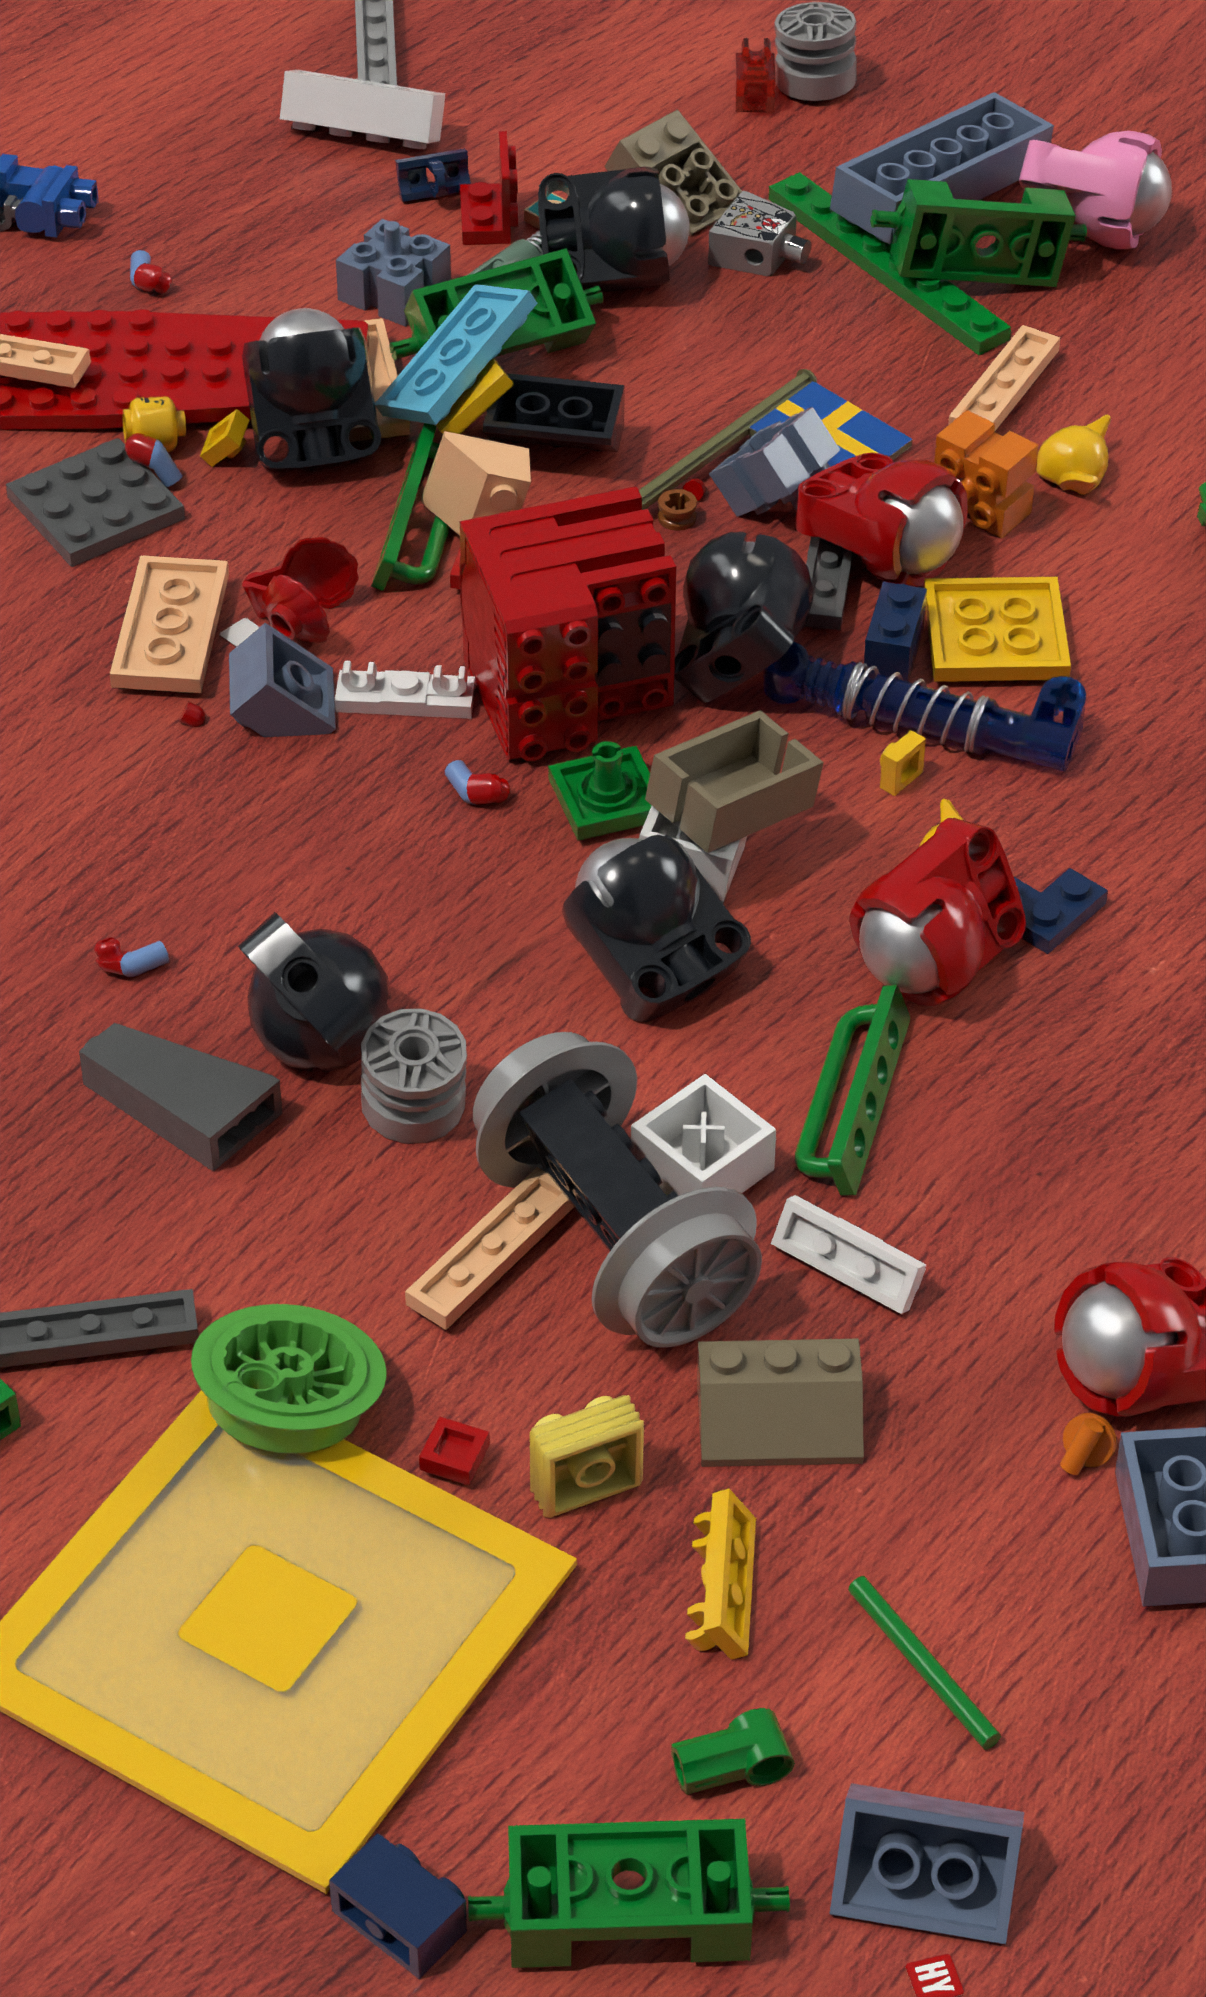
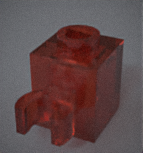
[735,38,776,112]

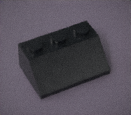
[483,373,625,452]

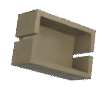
[645,710,824,853]

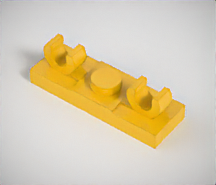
[685,1489,756,1660]

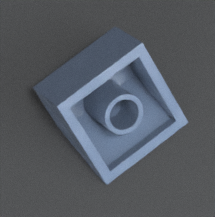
[229,623,336,737]

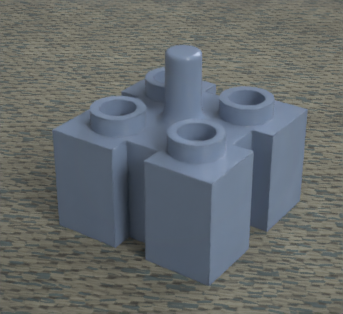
[336,218,451,327]
[709,407,840,517]

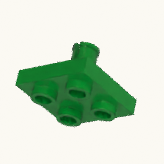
[548,741,652,841]

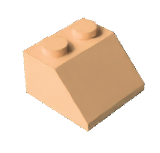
[421,431,531,535]

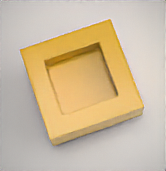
[200,409,249,467]
[880,730,926,796]

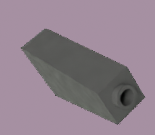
[79,1023,283,1171]

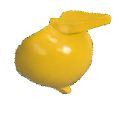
[1036,415,1111,495]

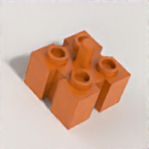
[934,410,1038,539]

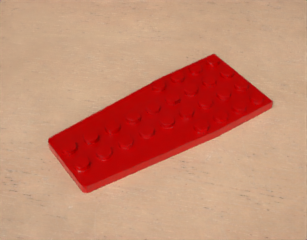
[0,309,370,430]

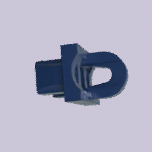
[395,148,471,202]

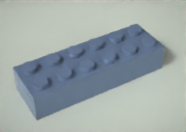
[830,92,1054,244]

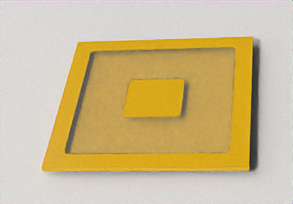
[0,1390,577,1894]

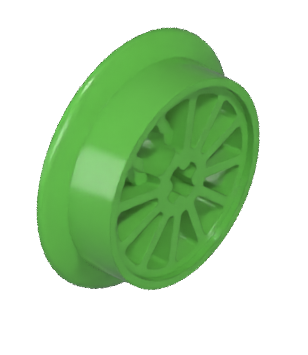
[191,1304,387,1453]

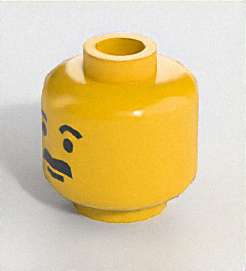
[123,396,186,452]

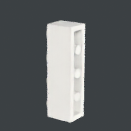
[280,70,446,149]

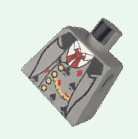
[708,191,811,276]

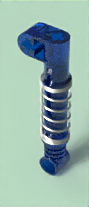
[763,641,1087,772]

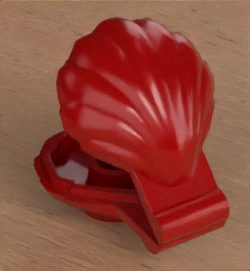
[242,537,359,643]

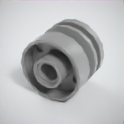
[774,2,857,101]
[361,1008,467,1144]

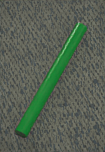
[848,1576,1001,1750]

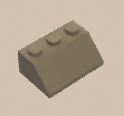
[697,1338,864,1467]

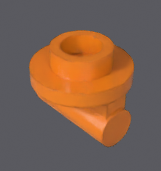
[1060,1413,1117,1475]

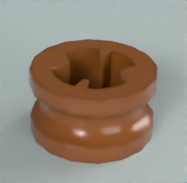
[658,489,697,531]

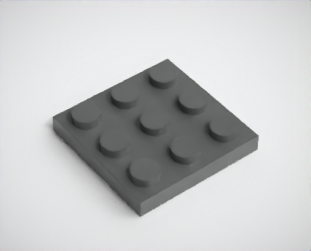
[6,438,185,567]

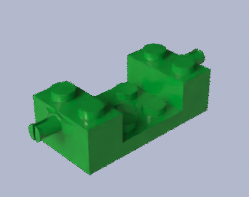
[870,179,1087,287]
[389,248,603,360]
[468,1818,790,1968]

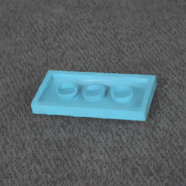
[375,284,537,425]

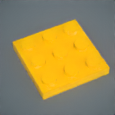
[924,577,1071,682]

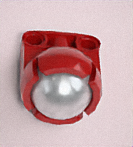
[795,453,968,587]
[849,818,1026,1006]
[1054,1257,1206,1417]

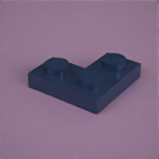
[1014,868,1108,954]

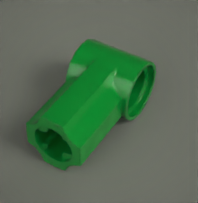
[671,1708,795,1795]

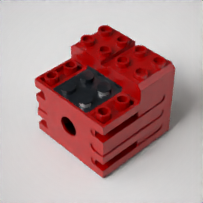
[459,486,677,761]

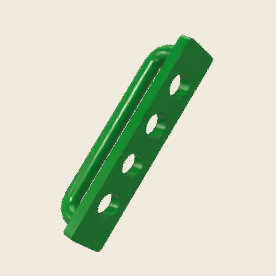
[371,423,450,591]
[794,985,910,1196]

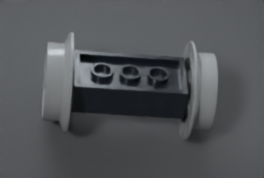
[473,1032,762,1347]

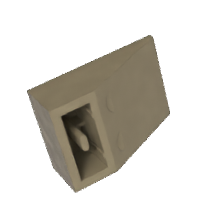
[604,109,742,237]

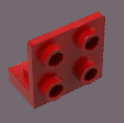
[460,131,518,245]

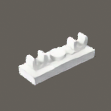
[335,661,475,719]
[771,1195,926,1314]

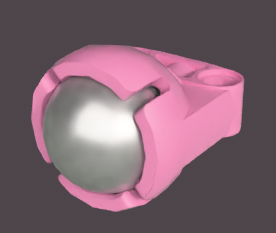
[1019,131,1172,249]

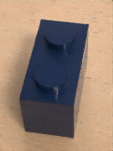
[864,582,927,688]
[329,1833,467,1979]

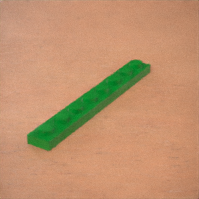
[769,172,1011,355]

